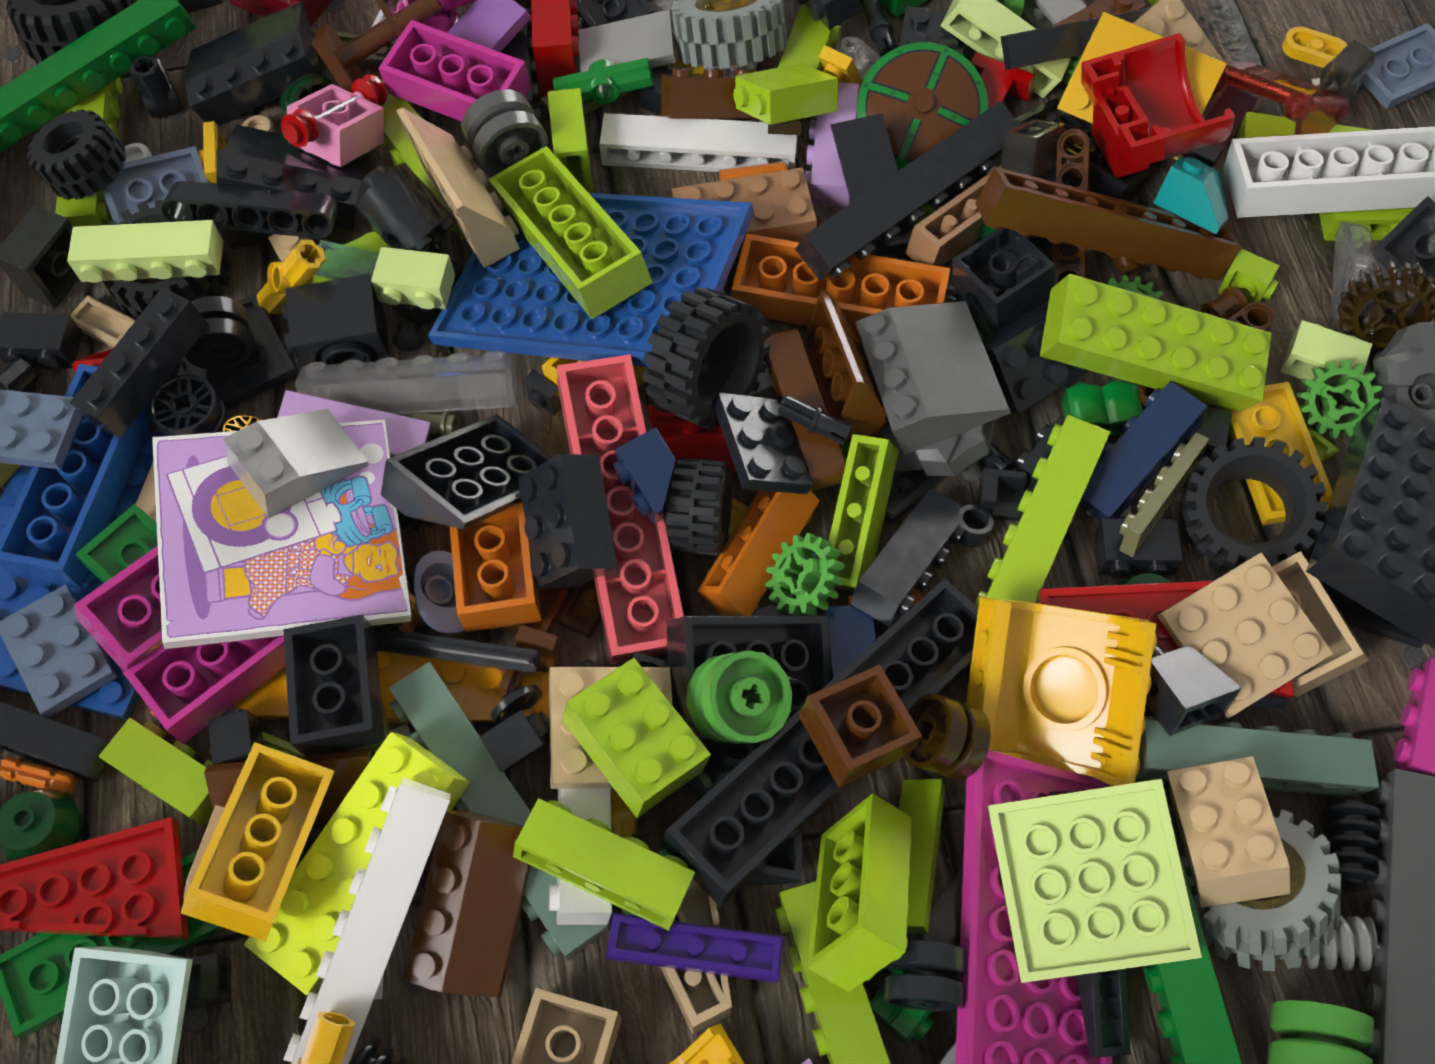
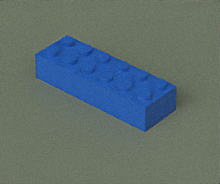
[0,364,153,589]

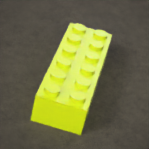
[244,732,471,995]

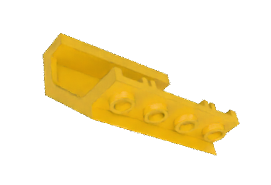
[966,597,1157,786]

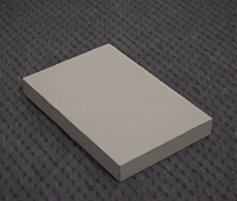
[579,9,676,72]

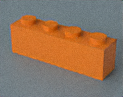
[697,491,820,616]

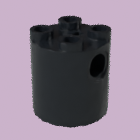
[354,163,457,252]

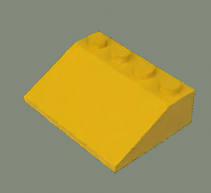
[1057,12,1227,160]

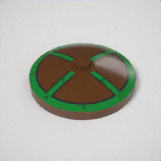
[856,42,988,171]

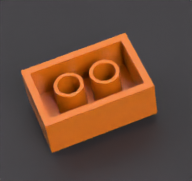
[450,502,542,632]

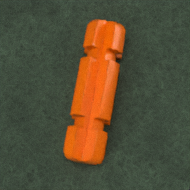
[0,757,78,795]

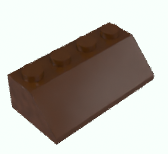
[802,290,888,440]
[404,810,531,998]

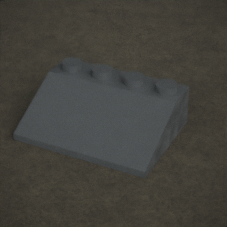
[856,301,1010,455]

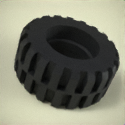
[6,0,136,62]

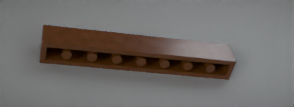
[975,167,1242,280]

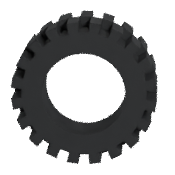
[102,200,230,320]
[643,287,770,429]
[1179,437,1327,572]

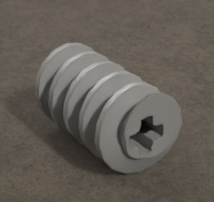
[1293,915,1377,971]

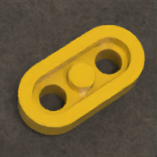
[1282,27,1349,70]

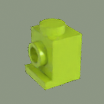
[1217,249,1280,302]

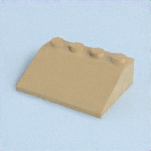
[396,107,520,268]

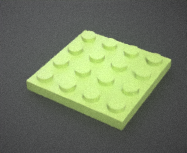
[988,779,1202,983]

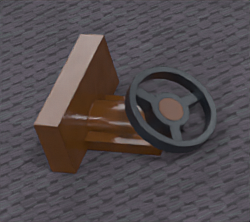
[491,624,560,725]

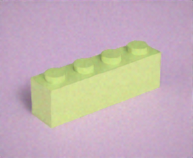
[940,0,1071,98]
[67,220,224,283]

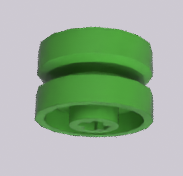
[686,651,792,744]
[1268,1000,1374,1064]

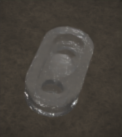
[836,37,881,85]

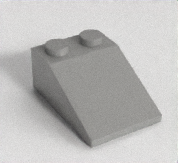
[223,409,368,518]

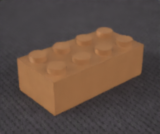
[672,167,817,258]

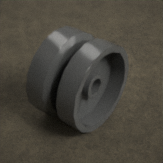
[461,89,548,176]

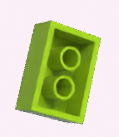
[562,658,711,818]

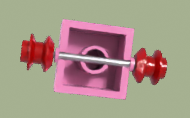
[281,74,388,167]

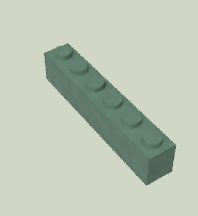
[1135,716,1379,797]

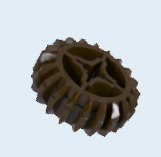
[1337,260,1435,354]

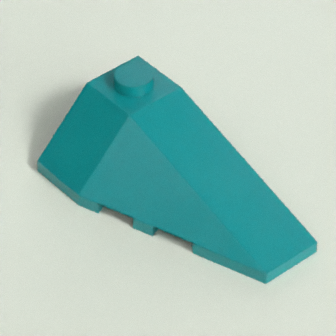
[1153,157,1228,234]

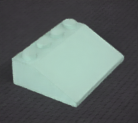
[55,946,192,1064]

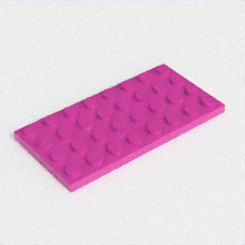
[955,750,1112,1064]

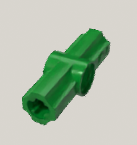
[553,58,654,104]

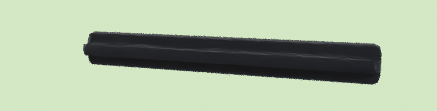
[374,628,541,673]

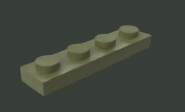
[1119,432,1209,557]

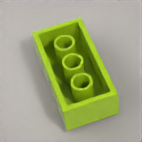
[807,793,912,993]

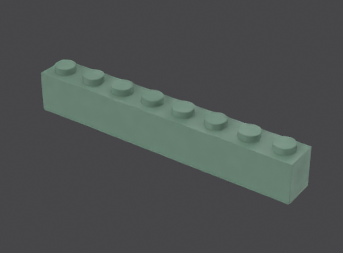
[389,661,609,960]

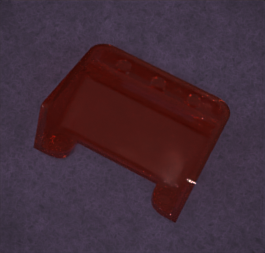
[1209,61,1350,135]

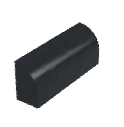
[830,113,913,257]

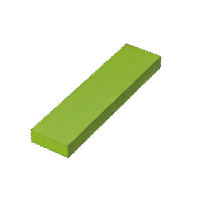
[899,779,945,934]

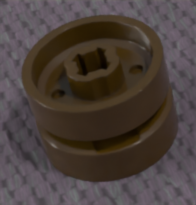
[905,693,991,780]

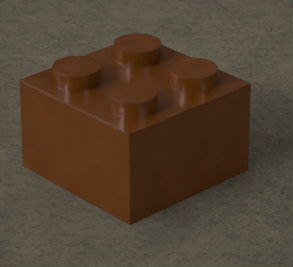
[798,665,922,788]

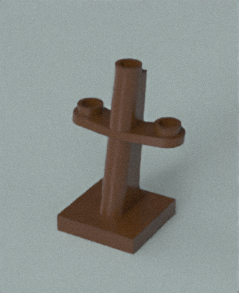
[312,0,443,93]

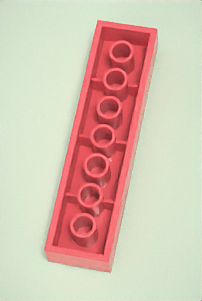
[557,354,684,664]

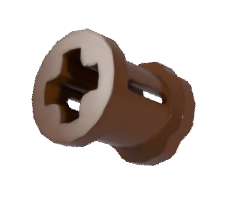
[1200,286,1248,320]

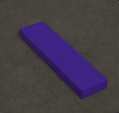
[606,913,784,983]

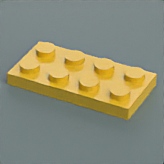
[1219,382,1333,525]

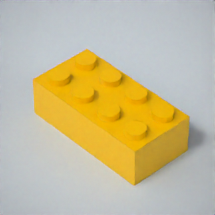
[181,742,334,941]

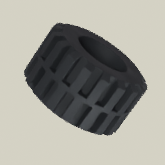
[26,109,126,200]
[665,458,732,556]

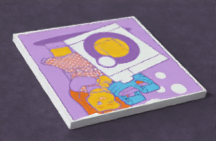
[152,420,411,649]

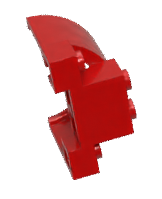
[1081,33,1235,178]

